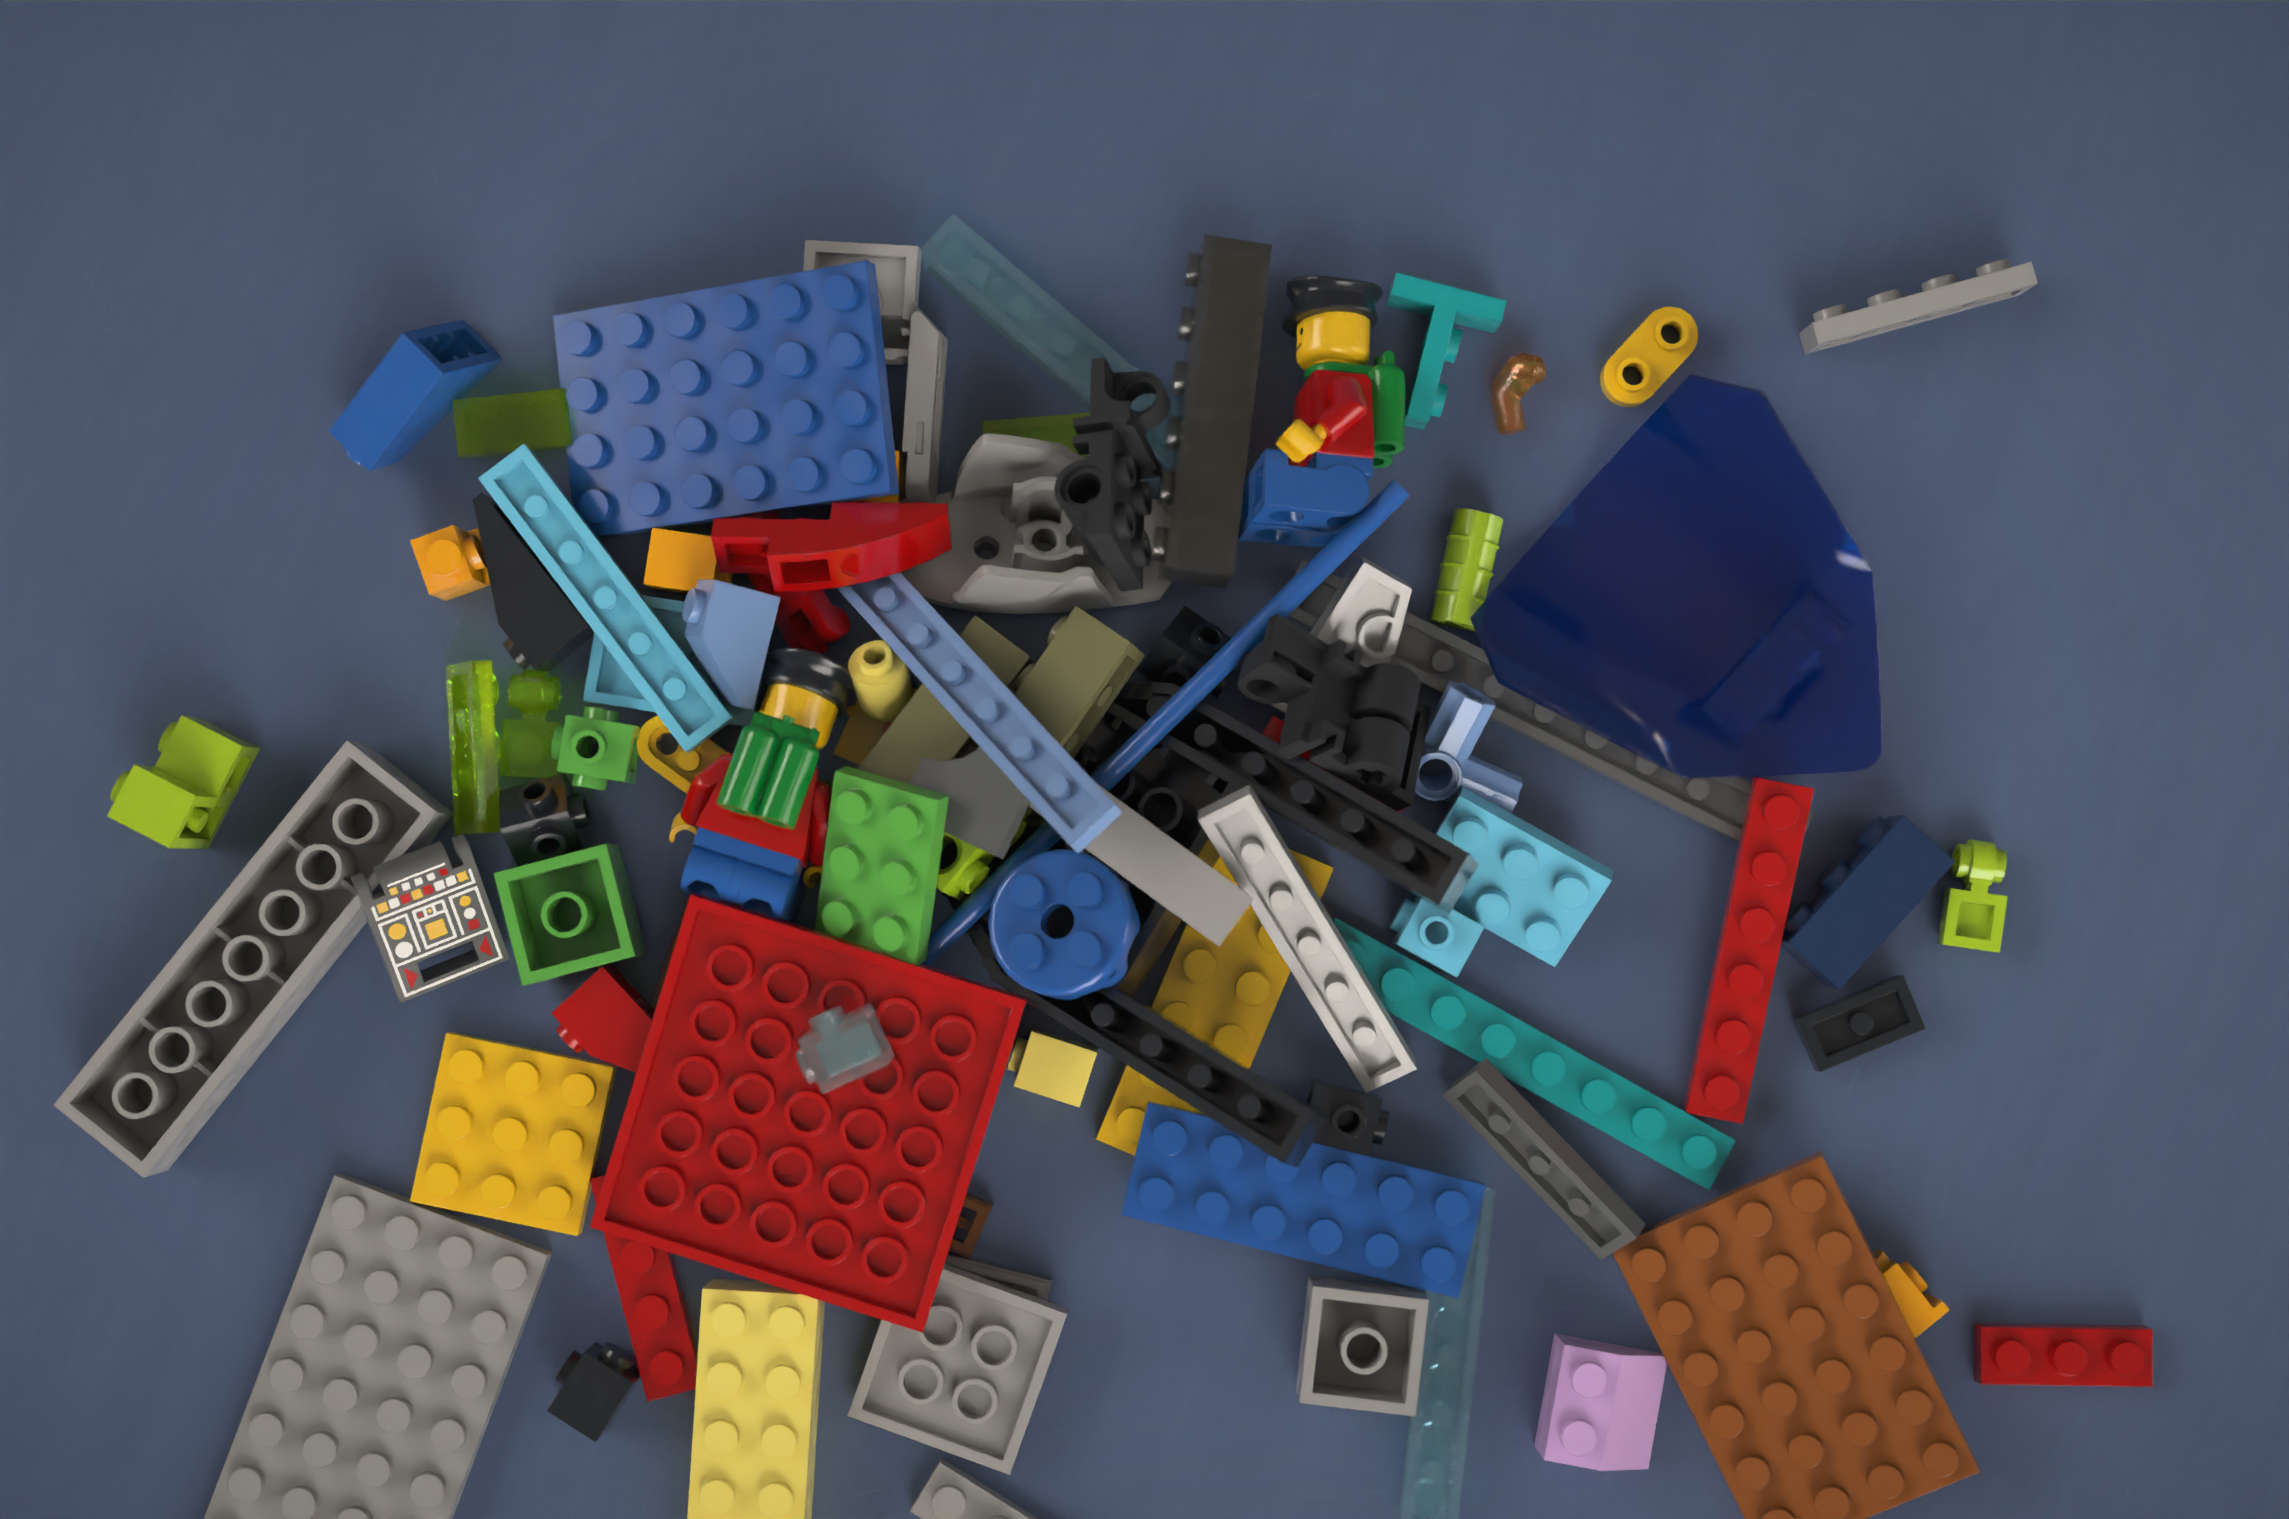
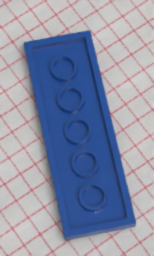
[1121,1100,1486,1298]

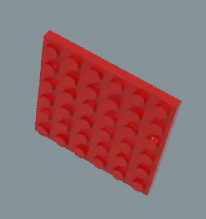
[590,893,1028,1333]

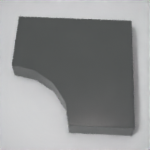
[909,747,1030,859]

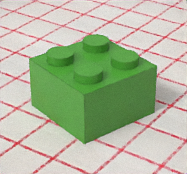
[494,844,647,986]

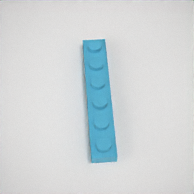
[478,444,735,753]

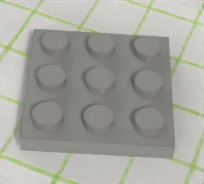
[847,1264,1069,1475]

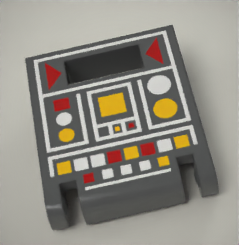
[351,834,510,1003]

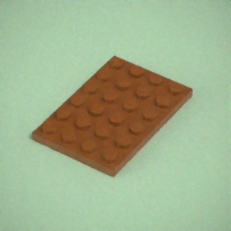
[1613,1151,1980,1519]

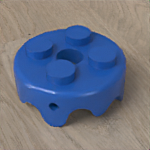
[988,849,1140,1000]

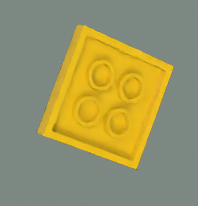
[410,1031,617,1236]

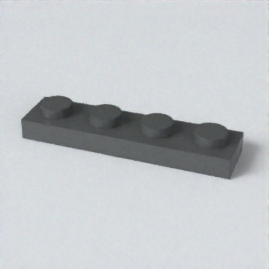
[1442,1058,1646,1260]

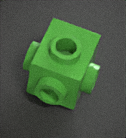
[551,706,642,791]

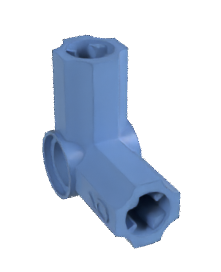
[1415,681,1523,813]

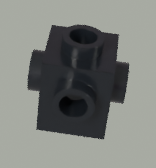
[1138,605,1236,698]
[499,773,592,867]

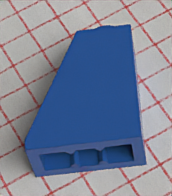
[329,319,502,471]

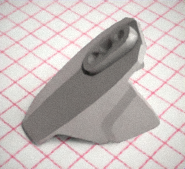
[903,433,1182,614]

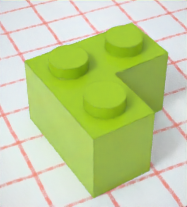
[107,715,260,849]

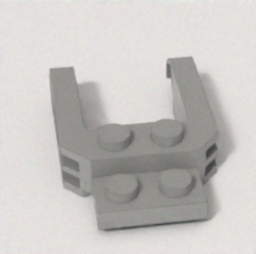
[803,240,948,503]

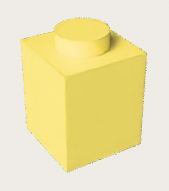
[1007,1028,1098,1108]

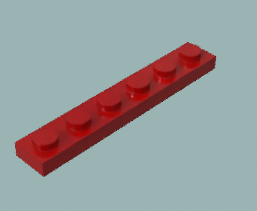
[1683,776,1814,1124]

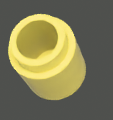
[848,640,914,723]

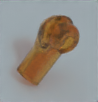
[1490,352,1546,435]

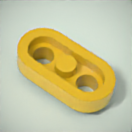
[1600,307,1698,407]
[637,716,730,794]

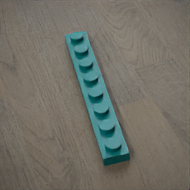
[1333,917,1736,1190]

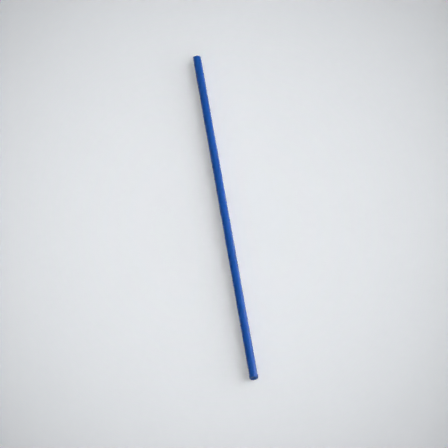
[921,480,1410,966]

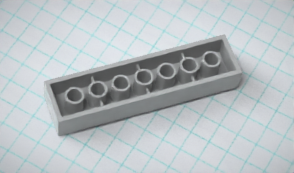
[53,740,454,1178]

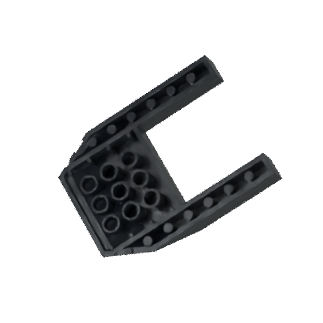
[940,682,1479,1167]

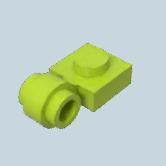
[1937,839,2008,953]

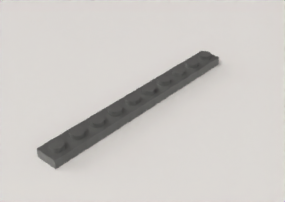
[1287,560,1814,843]

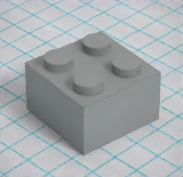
[1296,1276,1429,1417]

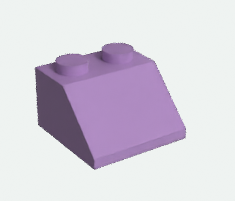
[1534,1333,1667,1471]

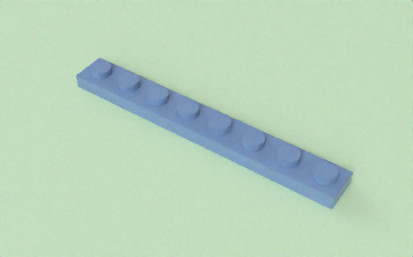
[828,518,1123,853]

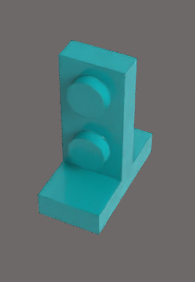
[1386,272,1507,430]

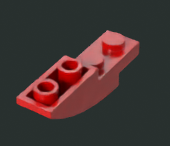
[711,501,953,592]

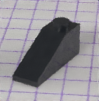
[473,493,594,673]

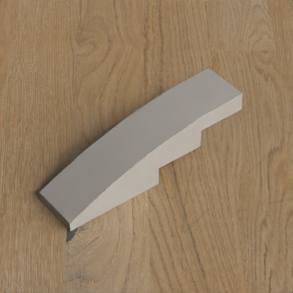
[1029,781,1254,946]

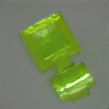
[500,669,564,778]

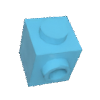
[1389,896,1485,977]

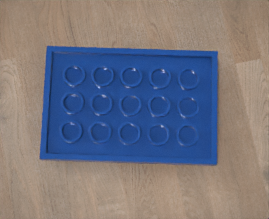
[553,260,899,539]

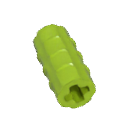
[1430,508,1504,631]

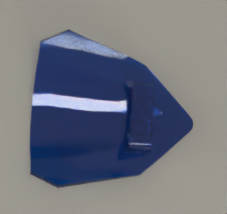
[1470,374,1883,778]

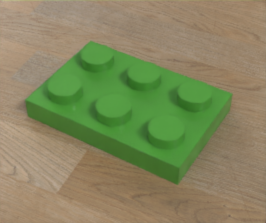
[815,766,949,965]

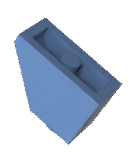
[682,579,781,710]

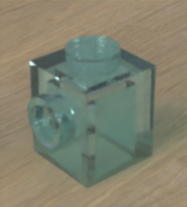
[796,1003,895,1094]

